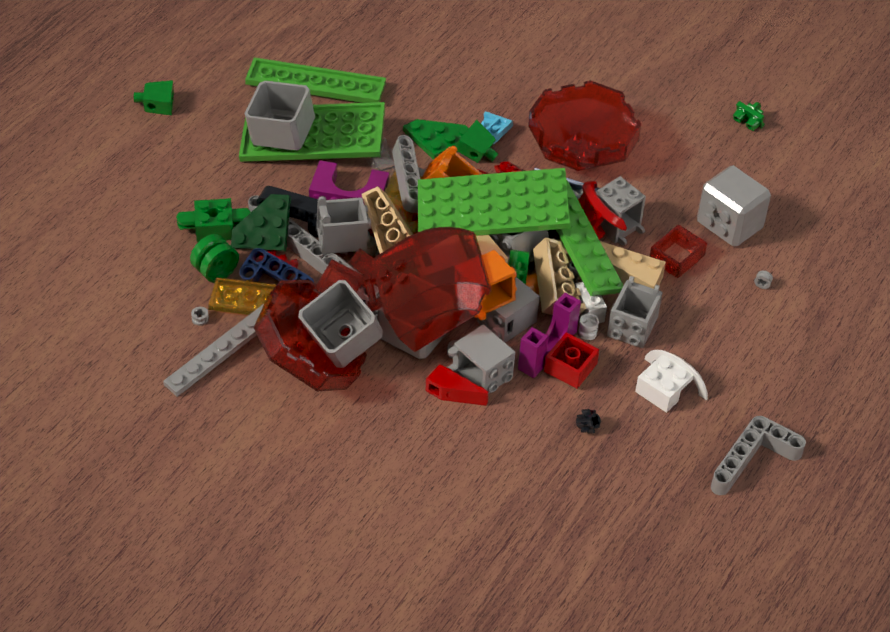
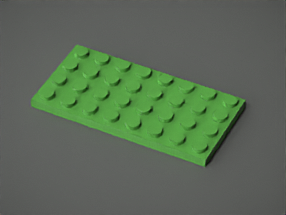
[239,102,385,162]
[418,168,570,240]

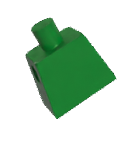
[134,80,174,115]
[455,120,499,163]

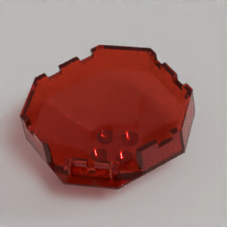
[528,80,641,171]
[254,280,367,392]

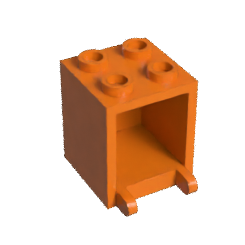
[421,146,482,179]
[454,250,517,320]

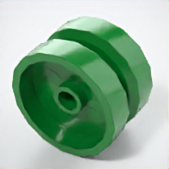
[190,234,239,283]

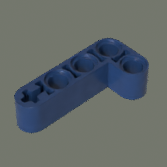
[240,248,317,297]

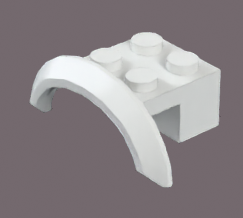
[635,350,708,413]

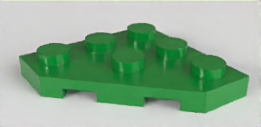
[403,119,469,160]

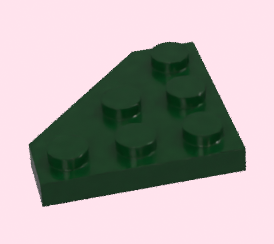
[231,194,291,251]

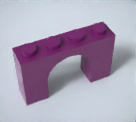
[309,160,389,205]
[518,293,581,378]

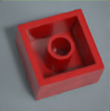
[544,332,600,389]

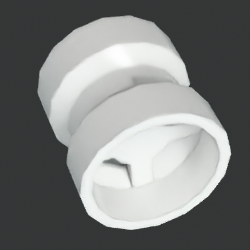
[578,313,599,340]

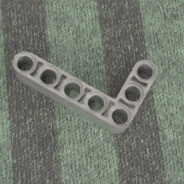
[392,135,420,213]
[711,416,806,495]

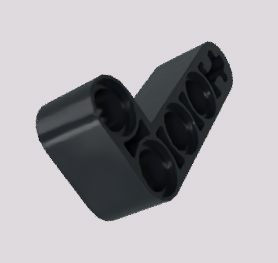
[256,186,319,238]

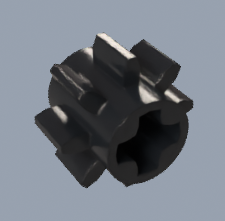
[576,409,601,434]

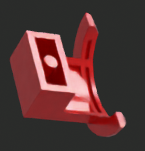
[578,181,627,240]

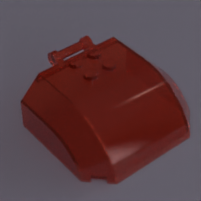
[362,227,492,352]

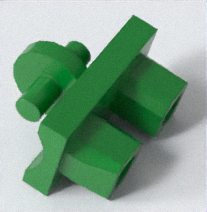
[733,101,765,131]
[509,250,530,285]

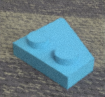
[481,111,513,145]

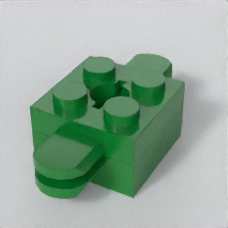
[176,198,251,242]

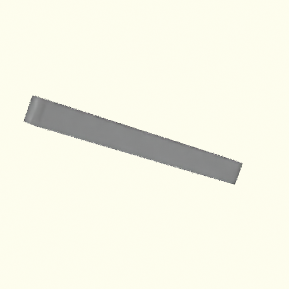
[248,195,387,315]

